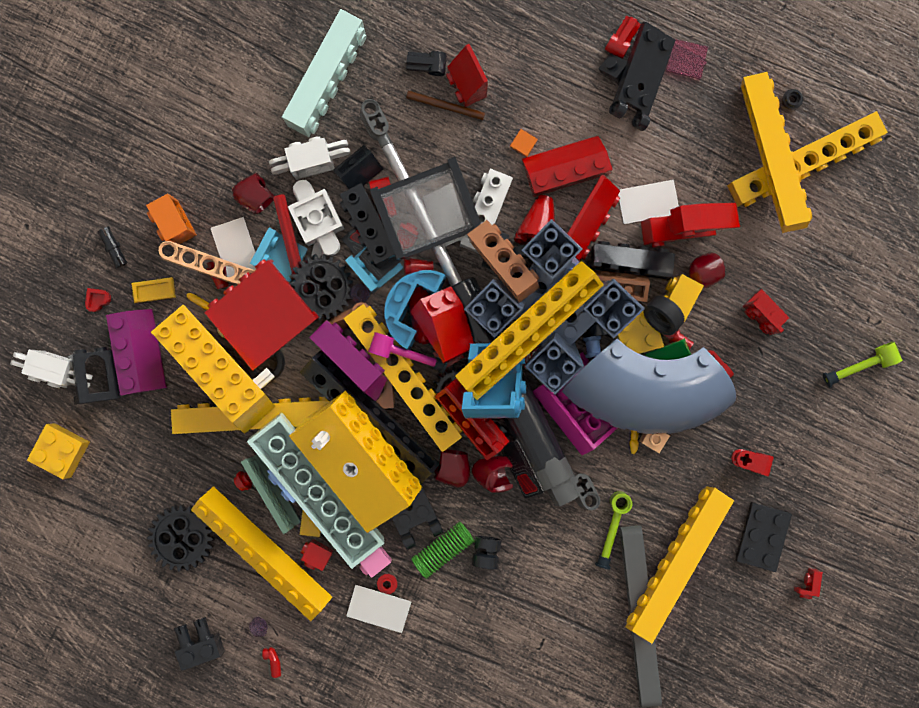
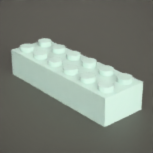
[282,9,366,137]

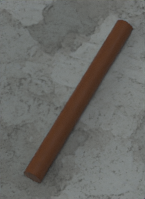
[406,91,485,120]

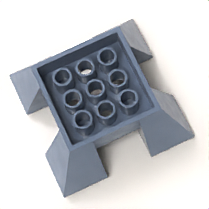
[464,219,645,394]

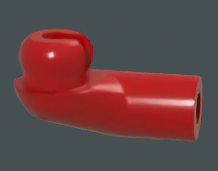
[262,647,281,678]

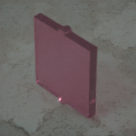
[666,39,708,79]

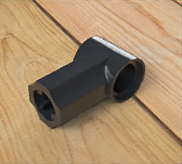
[406,51,447,76]

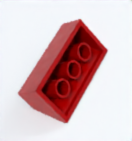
[522,136,613,197]
[567,175,620,261]

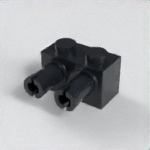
[174,617,225,671]

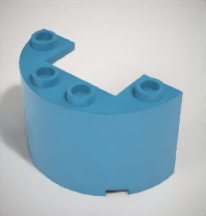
[384,270,446,350]
[462,343,526,418]

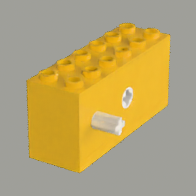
[151,305,275,434]
[289,390,422,533]

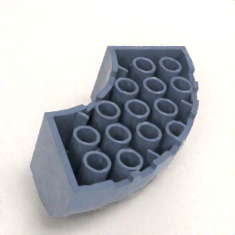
[562,338,736,434]

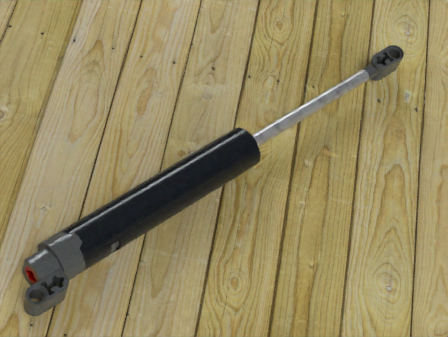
[360,99,600,510]

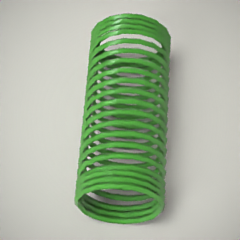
[411,521,475,579]

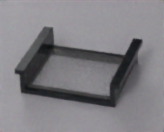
[370,157,481,260]

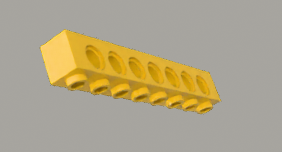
[727,111,888,207]
[455,261,604,400]
[343,304,463,452]

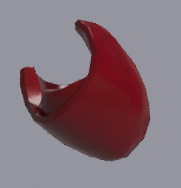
[232,173,275,214]
[689,252,725,288]
[434,449,470,488]
[471,456,513,493]

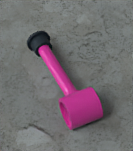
[368,332,448,374]

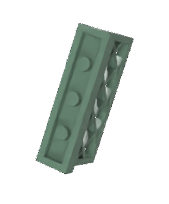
[241,455,301,534]

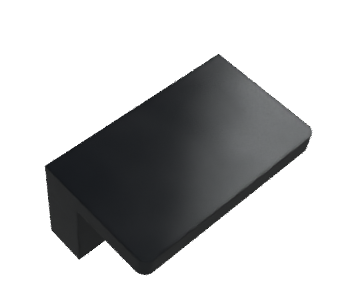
[333,145,383,189]

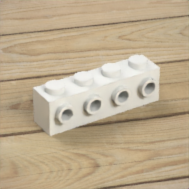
[460,169,513,254]

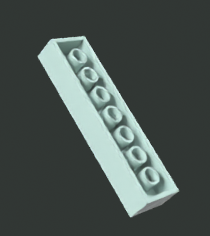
[247,412,384,569]

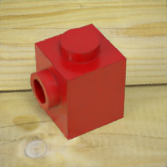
[300,539,334,571]

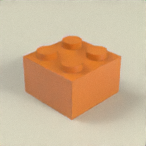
[146,193,197,244]

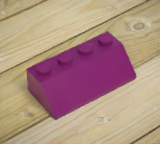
[106,309,167,396]
[309,320,387,401]

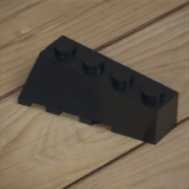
[590,241,675,280]

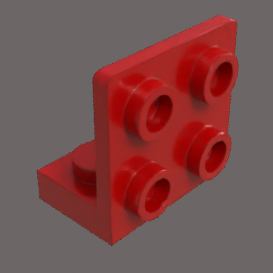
[743,289,789,335]

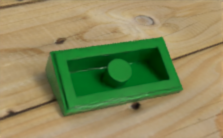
[645,338,691,360]

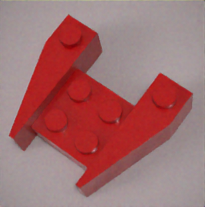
[641,203,740,248]

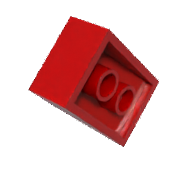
[446,44,488,107]
[410,286,474,363]

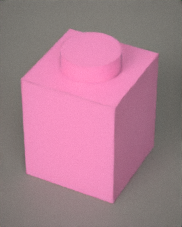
[359,546,392,578]

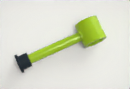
[823,342,903,388]
[595,491,632,570]

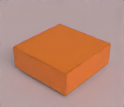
[510,129,538,157]

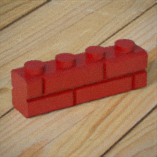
[434,378,509,460]

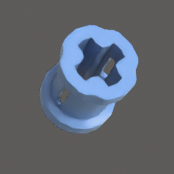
[583,336,601,358]

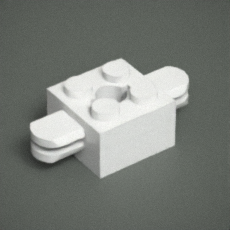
[269,137,350,180]
[288,180,344,256]
[10,349,93,388]

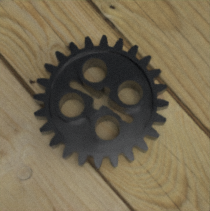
[289,254,354,320]
[147,504,215,572]

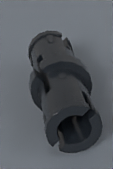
[97,226,128,268]

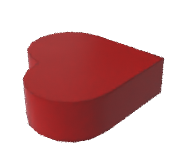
[85,288,111,312]

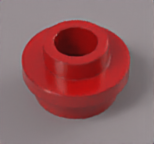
[234,471,252,491]
[377,574,397,594]

